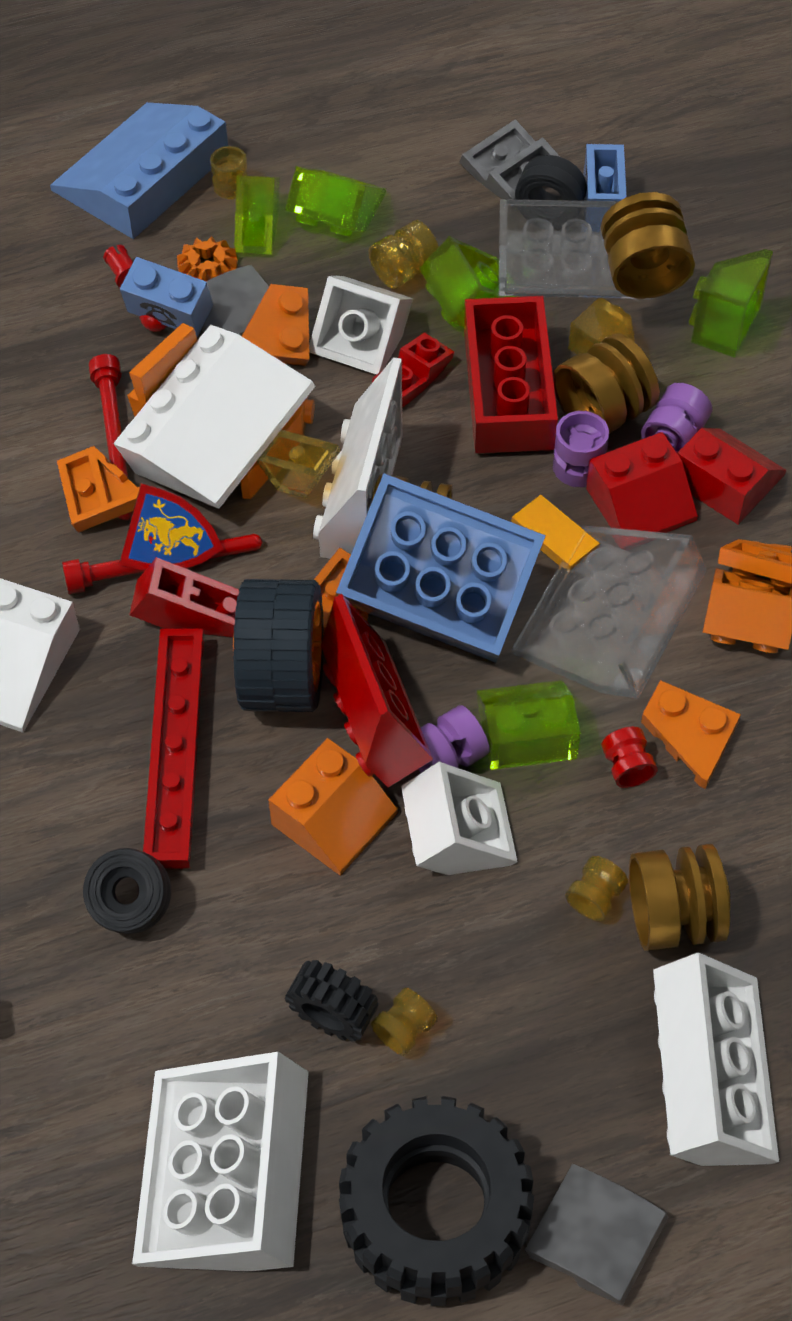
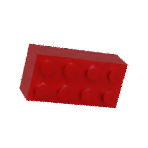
[464,296,558,453]

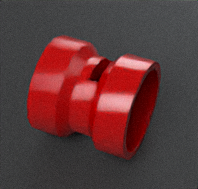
[601,726,658,788]

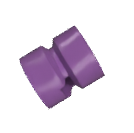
[641,383,712,453]
[553,411,609,487]
[419,705,490,773]

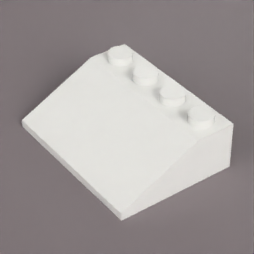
[113,325,315,509]
[313,357,403,559]
[0,578,80,733]
[132,1052,309,1271]

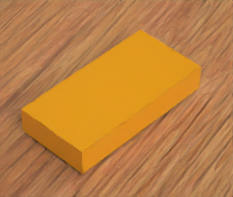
[511,495,600,575]

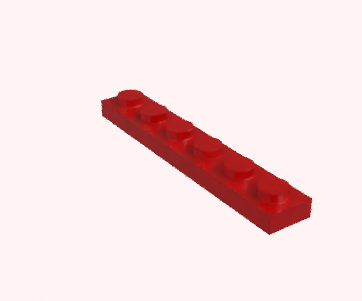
[143,628,204,868]

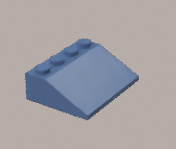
[50,102,229,239]
[336,473,546,663]

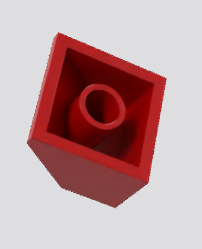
[677,428,786,525]
[586,432,698,549]

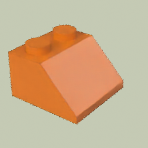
[702,568,792,653]
[268,738,398,876]

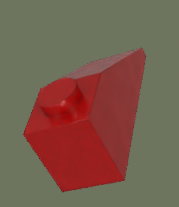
[129,557,239,637]

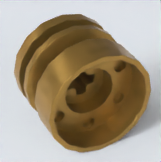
[600,192,695,299]
[553,333,660,434]
[629,844,730,951]

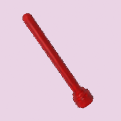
[89,354,133,520]
[62,534,262,595]

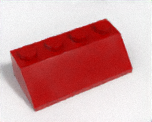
[321,593,433,787]

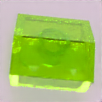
[285,166,386,237]
[419,236,521,327]
[689,249,773,358]
[476,680,581,770]

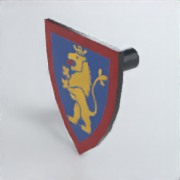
[119,483,224,570]

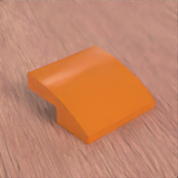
[127,323,197,417]

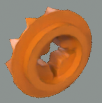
[177,236,238,282]

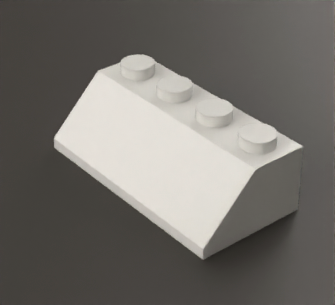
[653,952,779,1166]

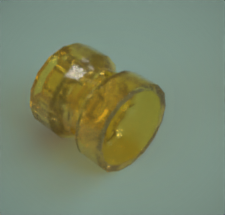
[210,146,249,199]
[565,856,628,921]
[371,987,438,1056]

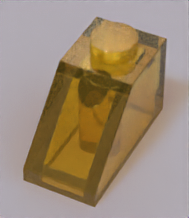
[568,297,635,354]
[257,430,341,499]

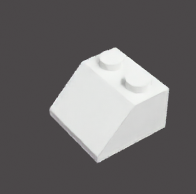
[309,276,413,375]
[401,762,518,875]

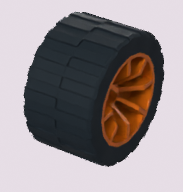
[233,579,324,712]

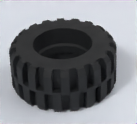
[339,1096,534,1306]

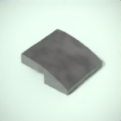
[459,119,560,203]
[201,265,269,336]
[525,1164,669,1306]

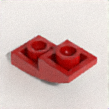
[372,332,454,408]

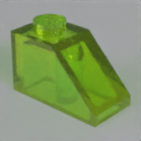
[234,175,280,254]

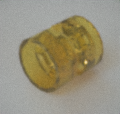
[368,220,440,289]

